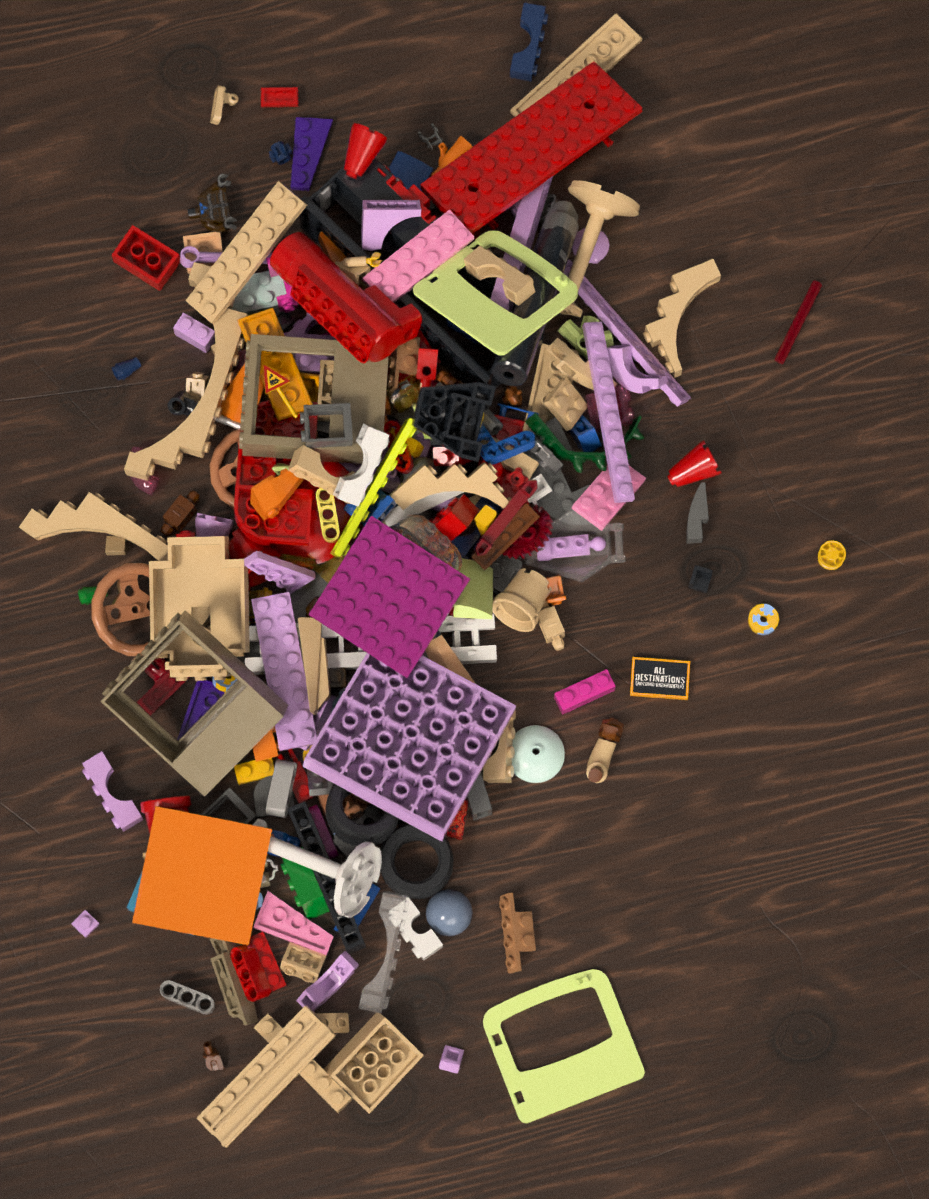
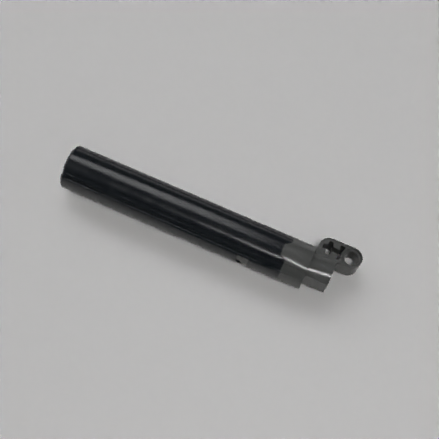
[491,194,579,386]

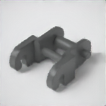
[417,123,443,150]

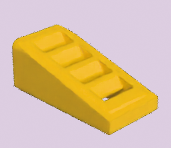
[389,427,424,458]
[474,505,497,536]

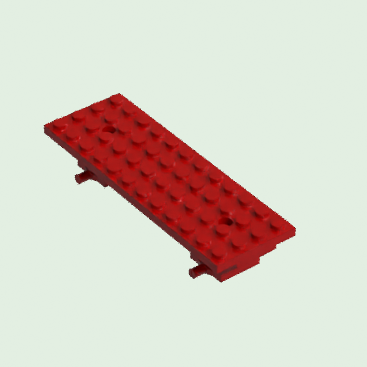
[420,61,642,234]

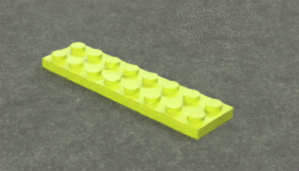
[330,418,416,557]

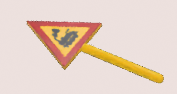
[263,364,298,418]

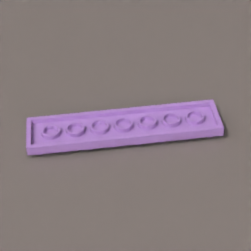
[251,592,317,751]

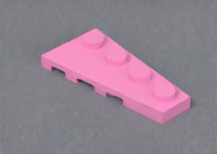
[253,891,334,956]

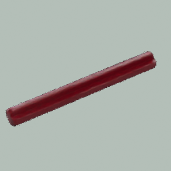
[775,280,822,364]

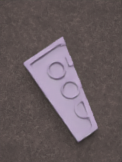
[244,551,315,594]

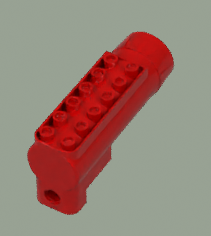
[270,232,422,363]

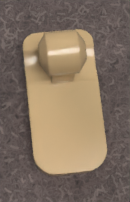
[210,85,238,125]

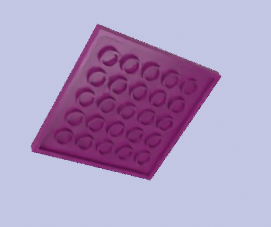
[309,516,470,678]

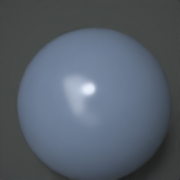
[426,889,473,936]

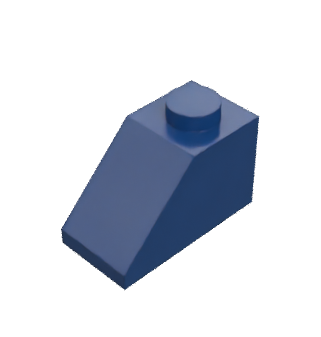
[569,415,602,452]

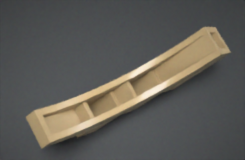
[643,259,721,378]
[389,462,511,510]

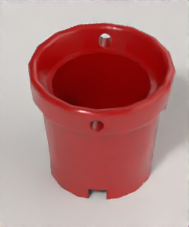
[229,529,284,587]
[140,795,192,834]

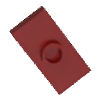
[261,87,298,107]

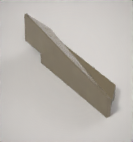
[210,938,258,1026]

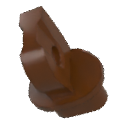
[203,1041,224,1071]

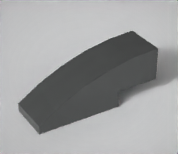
[686,482,709,544]

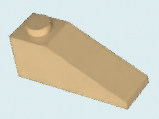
[317,360,334,422]

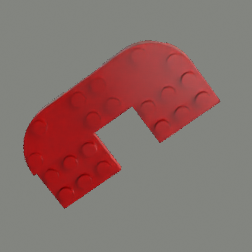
[234,400,318,546]

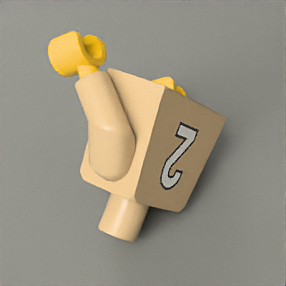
[335,252,382,290]

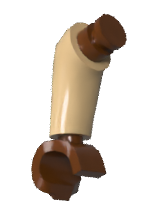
[586,718,624,783]

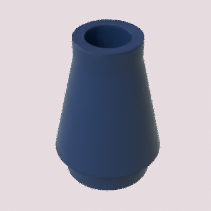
[112,357,141,381]

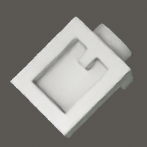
[527,474,552,506]

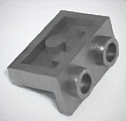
[307,769,334,796]

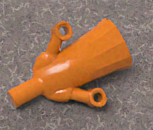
[431,136,472,176]

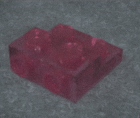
[585,385,635,432]

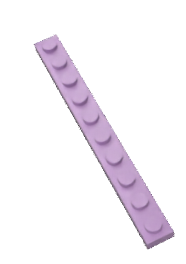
[563,259,691,407]
[582,322,635,503]

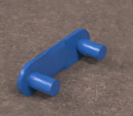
[497,403,539,418]

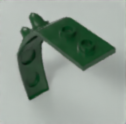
[525,412,645,473]

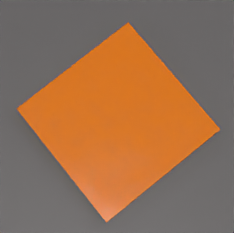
[132,806,272,945]

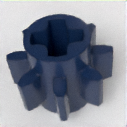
[269,141,292,165]

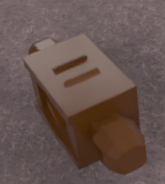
[160,490,200,537]

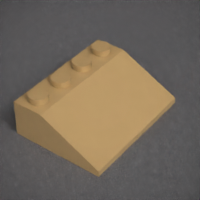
[323,1012,424,1114]

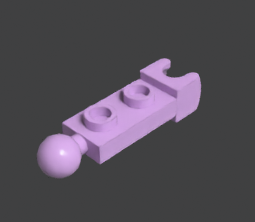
[537,534,606,561]

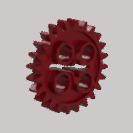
[502,504,553,560]

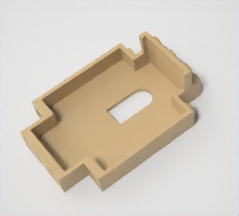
[149,536,250,681]

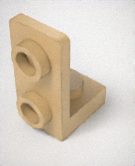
[316,1013,349,1033]

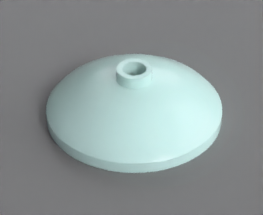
[512,725,565,783]

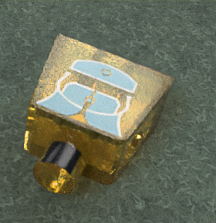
[386,375,420,413]

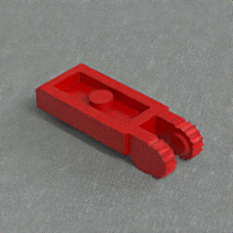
[277,749,316,803]

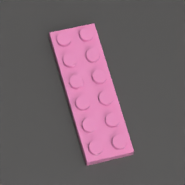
[362,209,474,303]

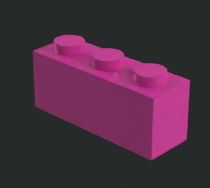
[554,669,615,715]

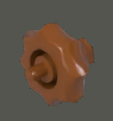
[502,386,523,407]

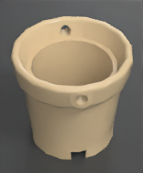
[492,568,551,632]

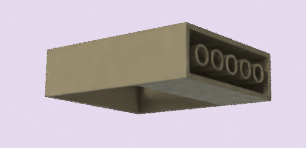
[239,334,388,465]
[100,610,289,797]

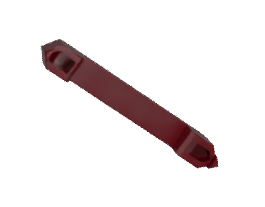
[475,479,538,556]

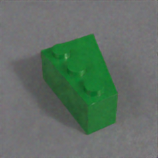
[280,847,330,920]

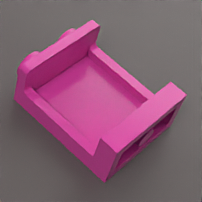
[266,257,298,312]

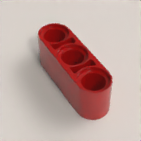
[230,943,271,1002]

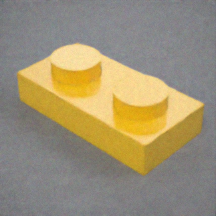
[234,758,274,785]

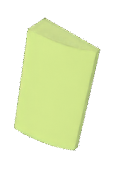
[453,558,493,619]

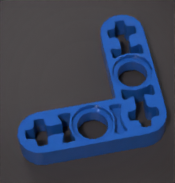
[477,424,535,464]

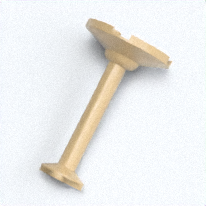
[560,181,640,317]

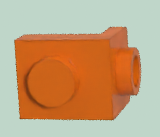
[546,575,566,606]

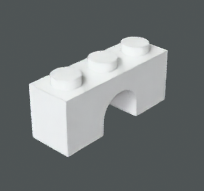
[389,897,443,960]

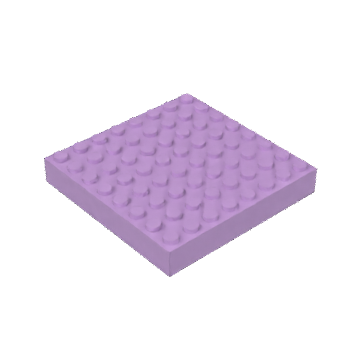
[303,653,516,841]

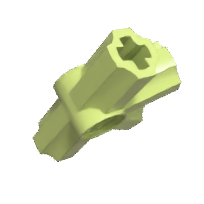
[558,316,614,360]

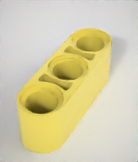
[316,488,340,543]

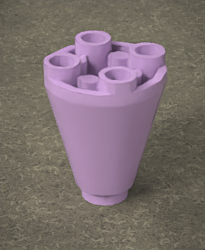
[195,513,234,537]

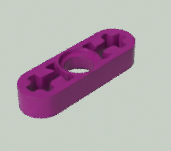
[308,804,339,859]

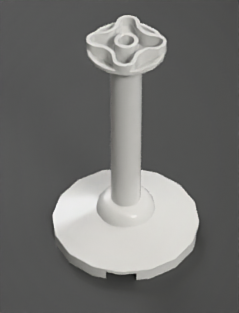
[253,819,382,918]

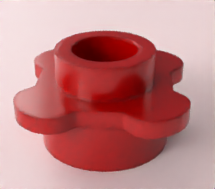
[506,467,528,490]

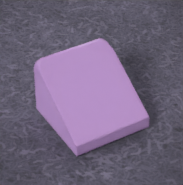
[439,1045,464,1073]

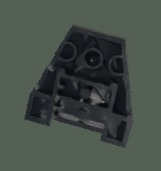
[412,382,496,462]

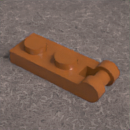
[436,370,464,385]

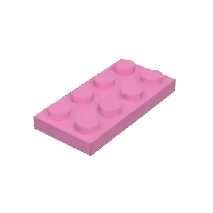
[572,465,646,531]

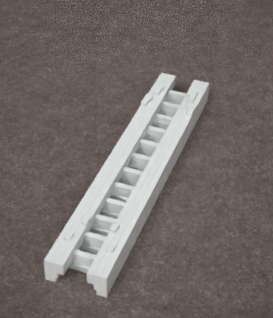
[245,614,497,675]

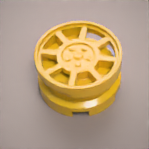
[818,541,846,570]

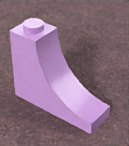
[361,200,421,251]

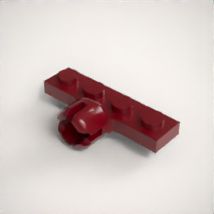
[137,658,190,716]

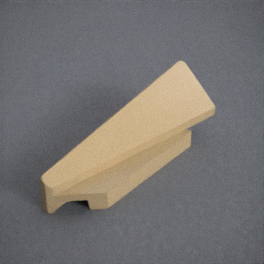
[298,617,331,715]

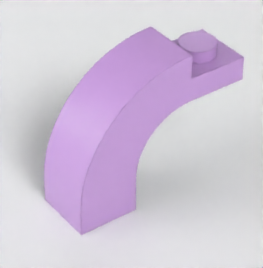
[607,345,667,394]
[296,951,359,1012]

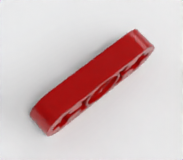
[384,421,414,474]

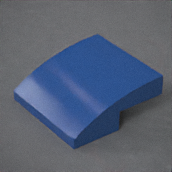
[389,151,433,191]

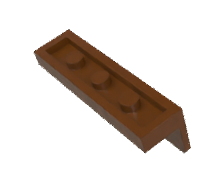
[472,503,540,571]

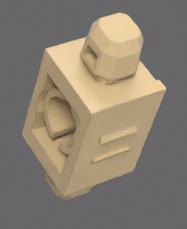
[538,600,565,651]

